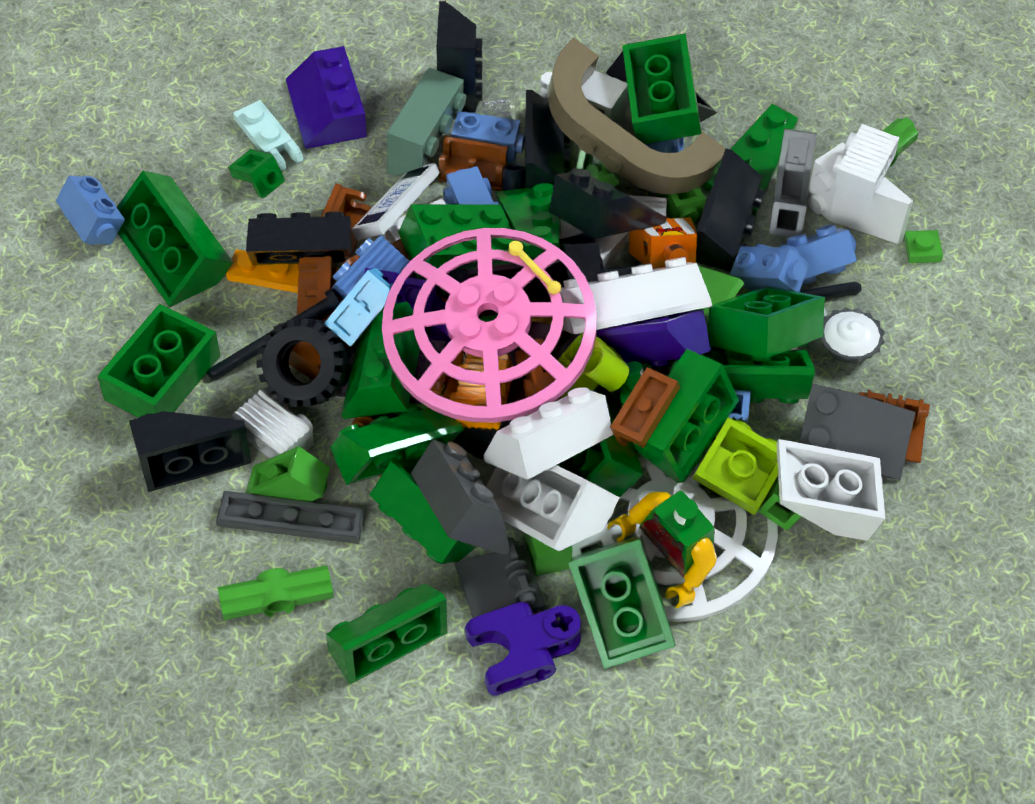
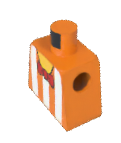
[628,217,697,269]

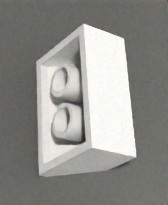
[483,387,613,480]

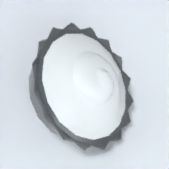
[820,307,885,363]

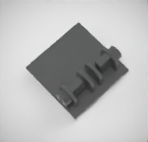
[454,537,546,618]

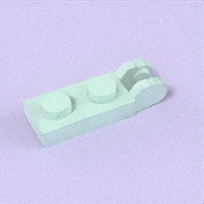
[233,100,303,171]

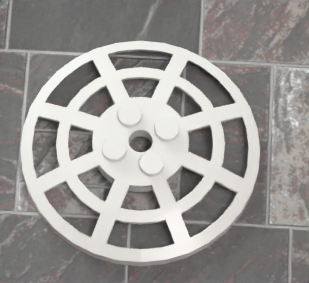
[572,442,778,622]

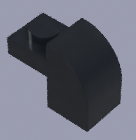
[560,241,632,282]

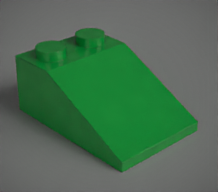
[568,535,676,669]

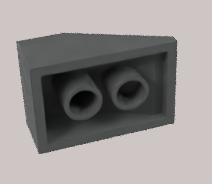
[799,384,915,481]

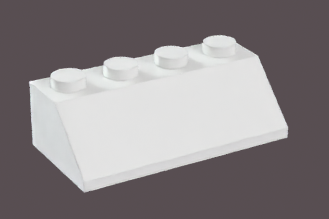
[560,257,712,334]
[486,465,620,551]

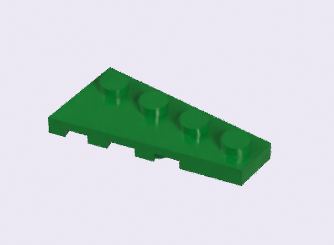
[702,104,798,216]
[495,183,561,258]

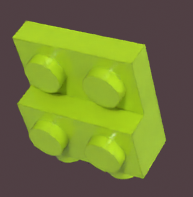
[692,417,778,515]

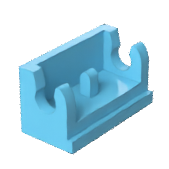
[324,268,393,347]

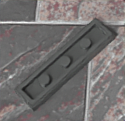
[216,491,365,544]

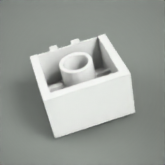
[540,70,628,128]

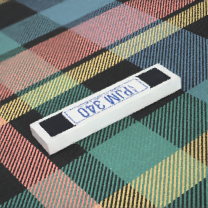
[351,163,440,240]

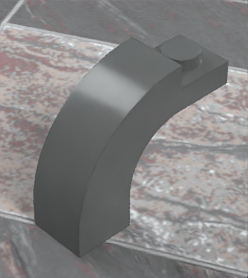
[769,128,817,237]

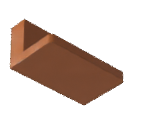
[610,367,680,448]

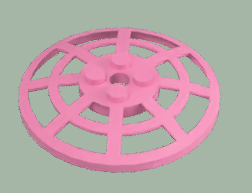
[382,228,597,423]

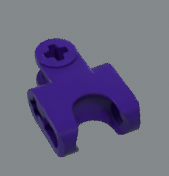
[464,602,581,696]

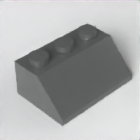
[410,439,510,556]

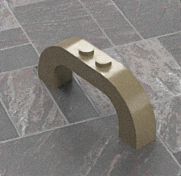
[548,37,726,194]

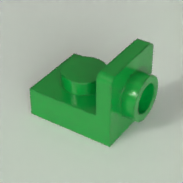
[227,149,285,199]

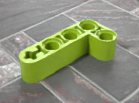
[527,332,629,416]

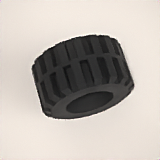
[256,319,352,407]

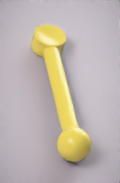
[508,241,561,295]

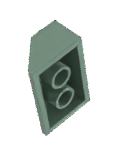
[387,67,466,176]

